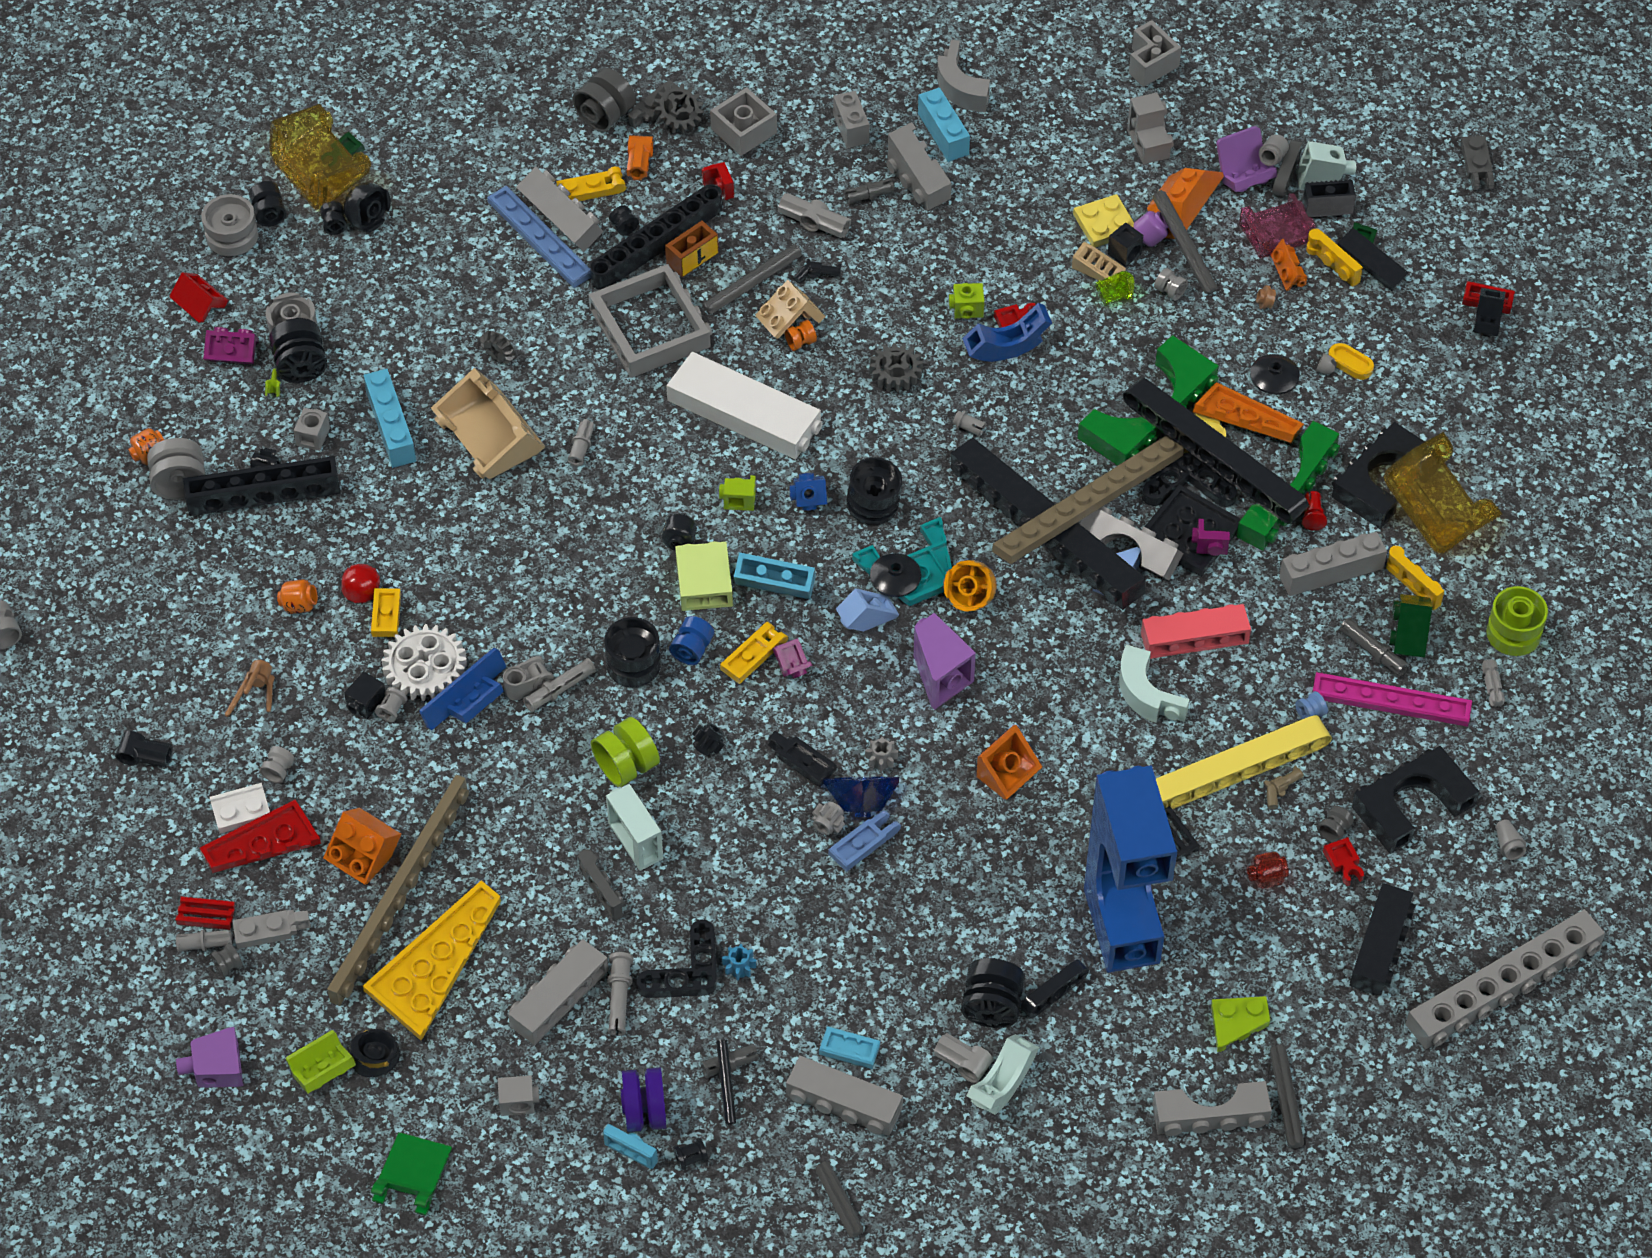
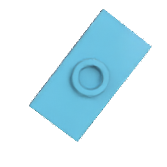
[819,1026,881,1069]
[603,1123,658,1169]

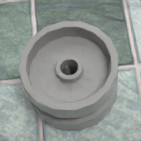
[201,194,259,257]
[147,438,206,500]

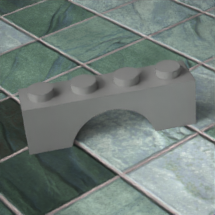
[1080,506,1183,580]
[1152,1081,1272,1136]

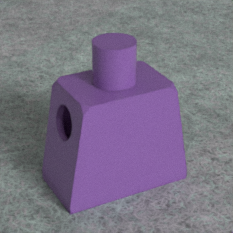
[176,1027,244,1088]

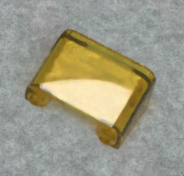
[269,104,371,210]
[1384,432,1502,553]

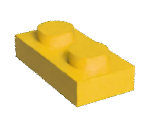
[371,588,401,637]

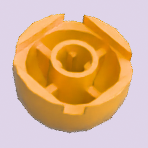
[943,560,997,612]

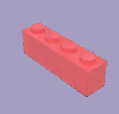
[1141,604,1251,659]

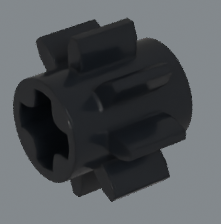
[250,447,281,468]
[692,723,725,756]

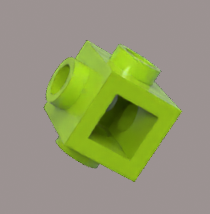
[949,283,984,319]

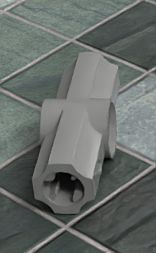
[778,193,851,238]

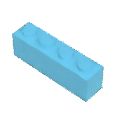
[363,369,416,468]

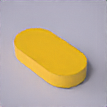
[1328,343,1374,380]

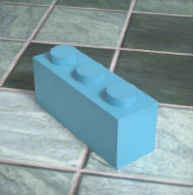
[918,87,970,162]
[734,552,816,599]

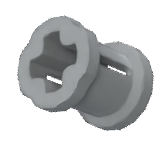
[375,687,407,722]

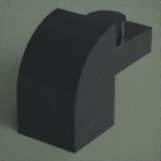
[1473,288,1505,337]

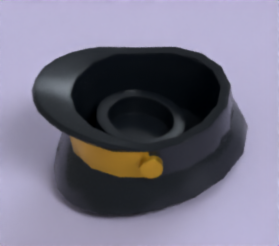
[349,1029,400,1077]

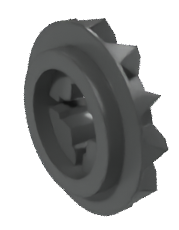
[480,331,515,364]

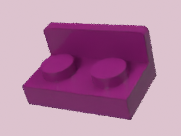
[203,327,259,364]

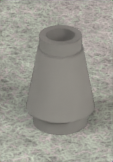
[1495,820,1526,860]

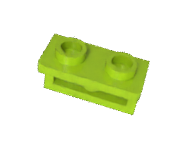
[286,1030,356,1093]

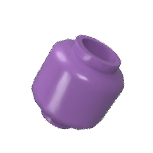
[1133,211,1168,247]

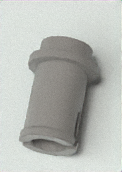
[952,410,986,437]

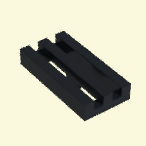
[1165,806,1200,862]

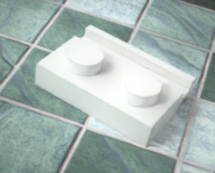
[210,783,270,834]

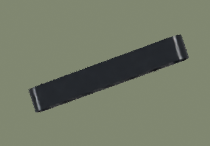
[590,184,722,290]

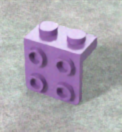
[1216,126,1277,192]

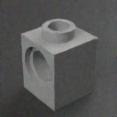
[294,408,330,451]
[498,1075,539,1116]

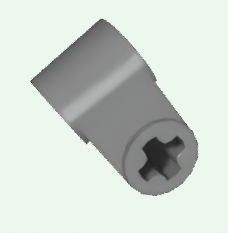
[503,656,555,700]

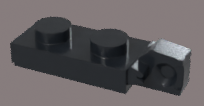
[768,731,837,787]

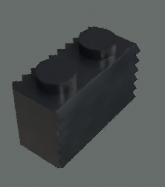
[1302,179,1356,218]

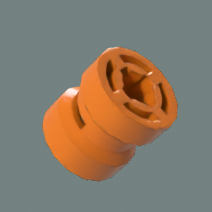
[784,319,817,351]

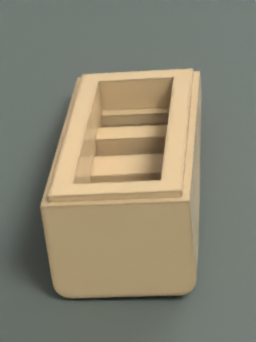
[1072,242,1126,287]

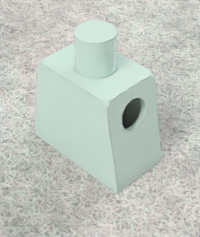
[1296,141,1356,190]

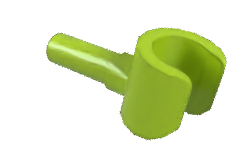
[265,368,280,397]

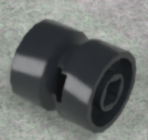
[249,181,286,227]

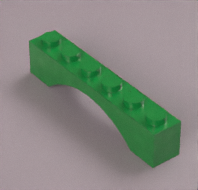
[1237,421,1340,551]

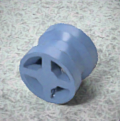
[1295,691,1328,719]

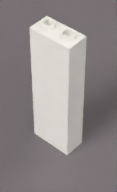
[666,352,822,460]

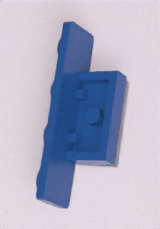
[419,648,506,730]

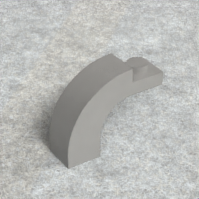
[937,40,990,113]

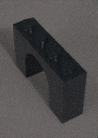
[1331,421,1443,529]
[1352,745,1480,854]

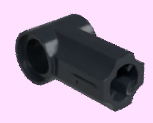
[115,731,173,767]

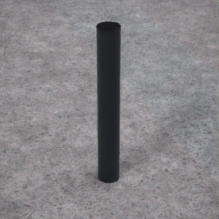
[716,1039,736,1125]

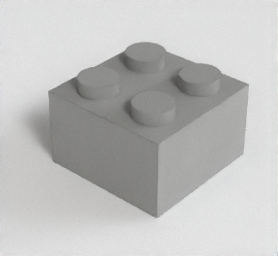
[710,87,777,156]

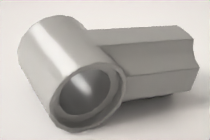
[934,1033,993,1083]

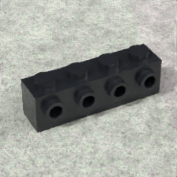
[1349,883,1416,996]

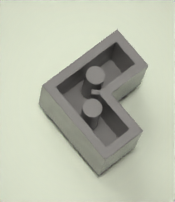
[1129,20,1181,87]
[1127,92,1174,164]

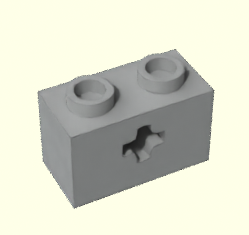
[833,91,870,148]

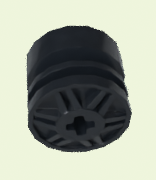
[269,318,327,383]
[846,457,902,525]
[961,958,1025,1028]

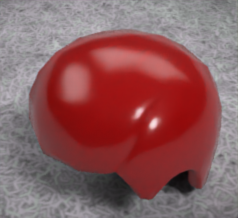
[341,564,380,603]

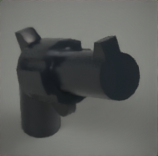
[793,259,841,284]

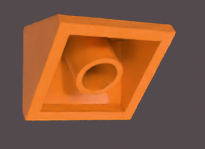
[976,725,1042,799]

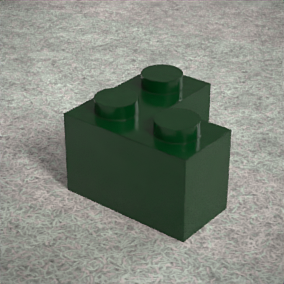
[1389,594,1433,658]

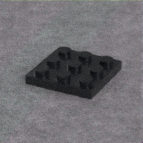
[1144,484,1241,577]

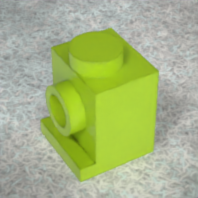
[719,475,756,511]

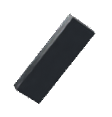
[1337,227,1409,292]

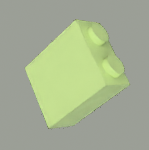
[675,541,733,611]

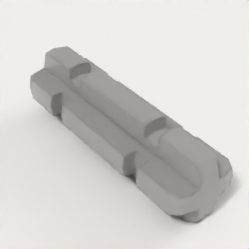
[1482,659,1505,707]

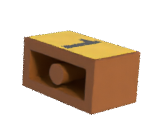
[665,221,719,277]

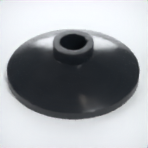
[1250,354,1300,395]
[870,553,921,597]

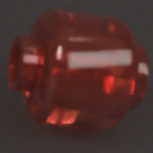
[1247,851,1289,889]

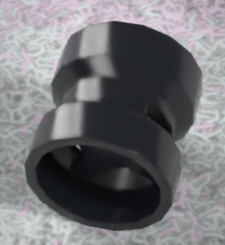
[320,201,347,235]

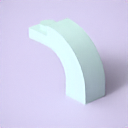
[1119,645,1189,723]
[967,1034,1040,1115]

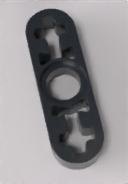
[1020,959,1089,1018]

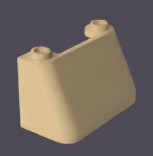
[431,368,545,479]

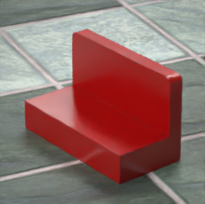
[170,272,229,323]

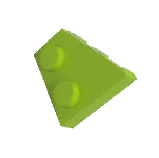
[1211,996,1270,1052]

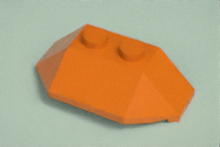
[1147,168,1224,239]

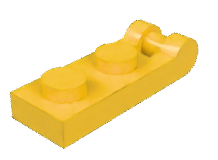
[556,166,626,201]
[1306,229,1363,287]
[1386,546,1444,610]
[720,622,788,684]

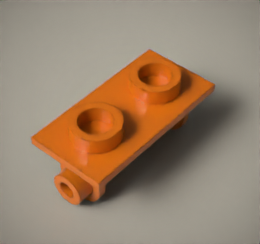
[1271,239,1307,291]

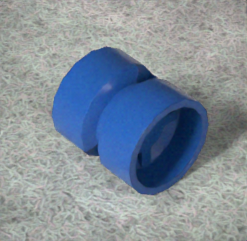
[669,616,715,665]

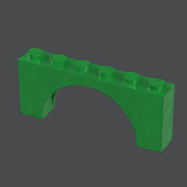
[1077,335,1219,466]

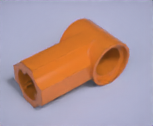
[627,135,654,180]

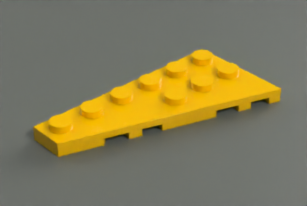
[363,880,501,1040]

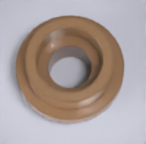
[1256,285,1276,310]

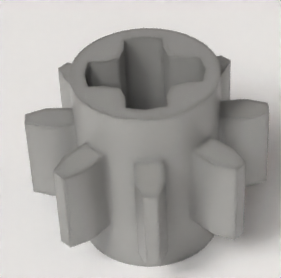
[865,737,898,771]
[812,802,845,835]

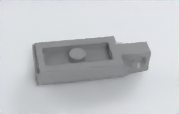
[232,910,311,949]

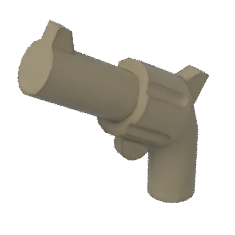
[1263,765,1304,809]

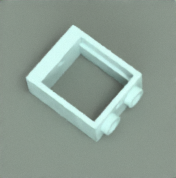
[606,784,663,871]

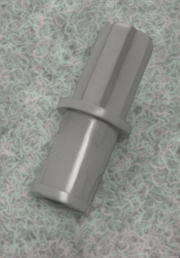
[568,419,594,466]
[176,929,232,952]

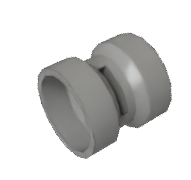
[1154,268,1188,301]
[259,746,295,783]

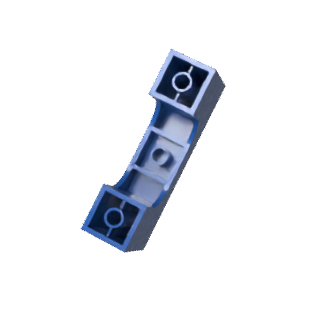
[1084,765,1177,973]

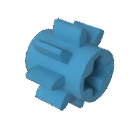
[722,944,756,980]

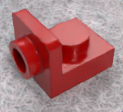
[702,162,734,200]

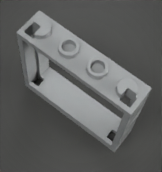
[588,264,712,378]

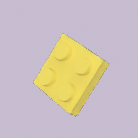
[1073,194,1134,247]

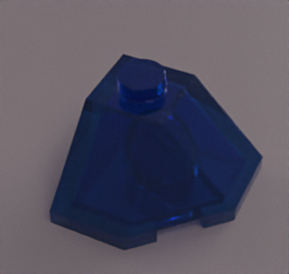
[824,776,899,817]

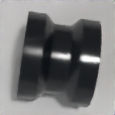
[609,205,639,236]

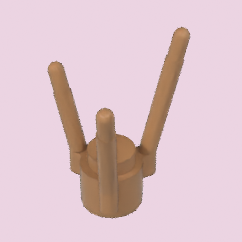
[225,660,275,717]

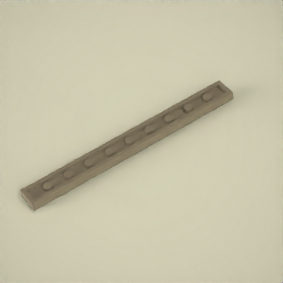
[992,436,1184,564]
[327,774,469,1006]

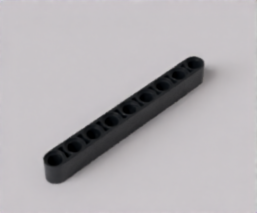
[1122,378,1309,524]

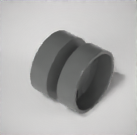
[572,68,636,132]

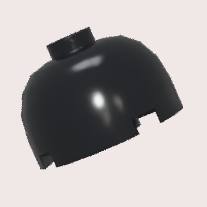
[344,182,391,232]

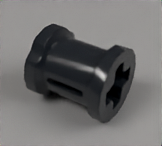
[673,1138,708,1171]

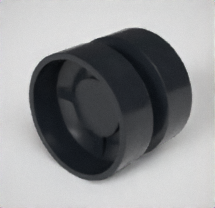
[604,617,661,687]

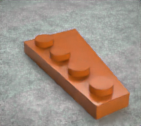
[1193,382,1304,443]

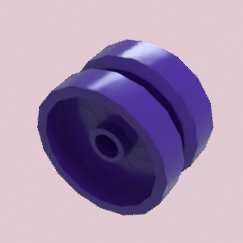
[620,1067,667,1133]

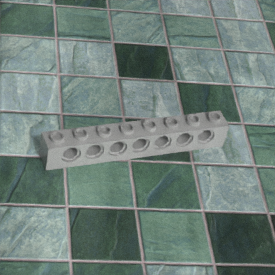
[1405,909,1605,1050]

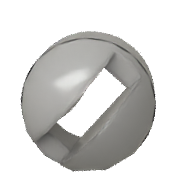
[1316,353,1336,375]

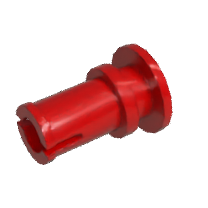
[1302,491,1327,531]

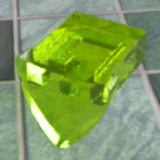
[1095,271,1134,306]

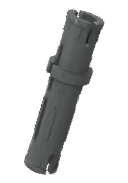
[1339,617,1409,677]

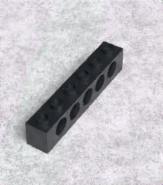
[183,456,341,516]

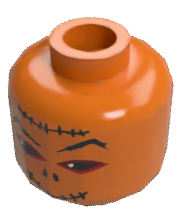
[128,428,164,465]
[277,579,318,614]

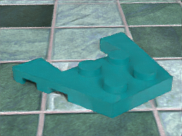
[852,517,952,606]

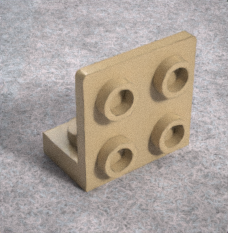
[756,280,826,339]

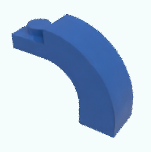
[962,303,1052,362]

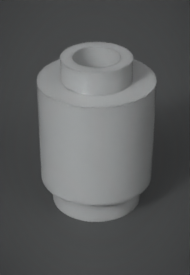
[1259,134,1289,166]

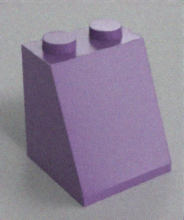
[913,613,976,710]

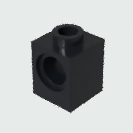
[1108,222,1144,267]
[344,671,386,719]

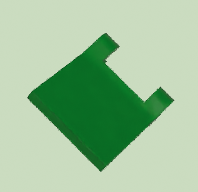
[371,1132,452,1216]

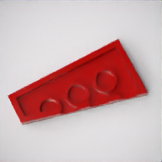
[199,799,321,873]

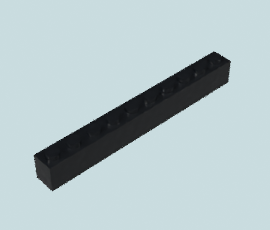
[950,437,1145,610]

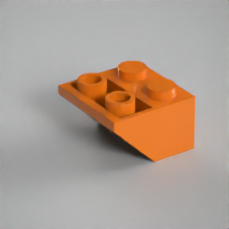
[323,808,401,885]

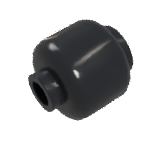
[661,513,697,551]

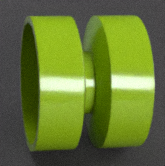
[1486,586,1548,656]
[590,717,660,787]

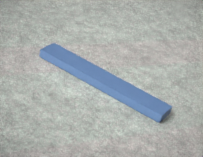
[487,186,591,288]

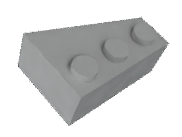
[886,122,952,211]

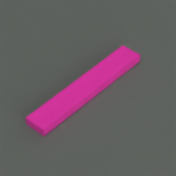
[1313,672,1472,727]

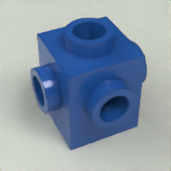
[789,473,827,510]

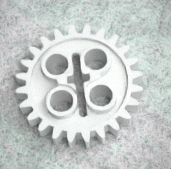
[382,624,467,701]

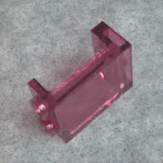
[1239,193,1315,258]

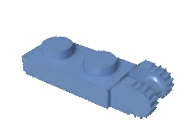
[828,810,901,872]

